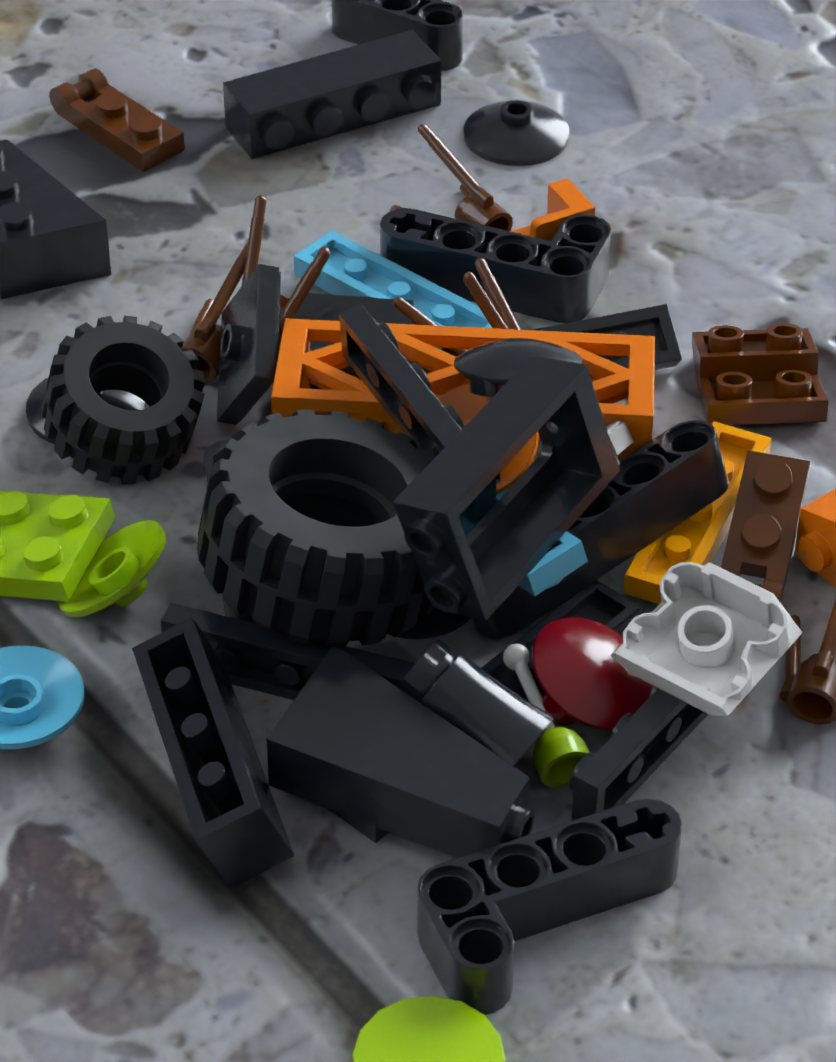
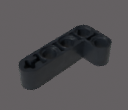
[380,208,612,323]
[417,799,682,1015]

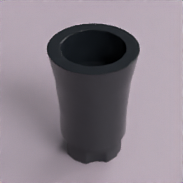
[398,639,554,766]

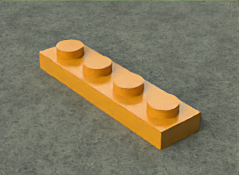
[623,421,772,604]

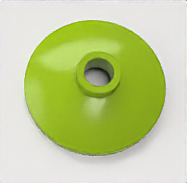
[57,520,166,617]

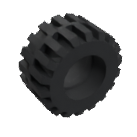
[42,315,205,485]

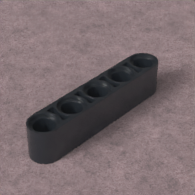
[473,420,729,638]

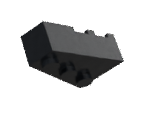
[0,139,111,299]

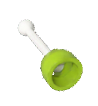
[503,644,590,788]

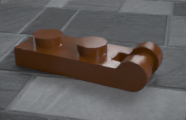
[49,68,185,172]
[721,450,810,603]

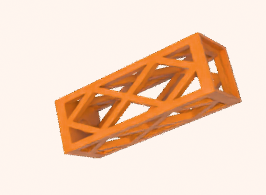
[271,318,655,461]

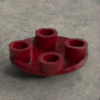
[532,617,654,731]

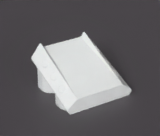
[611,562,802,716]

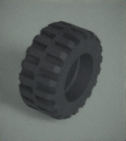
[197,410,461,647]

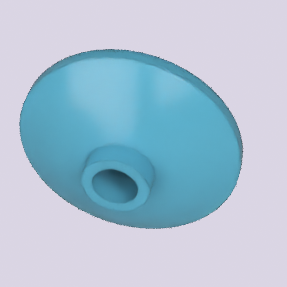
[0,646,84,749]

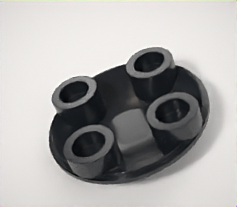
[454,338,582,396]

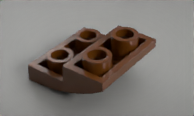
[692,323,828,425]

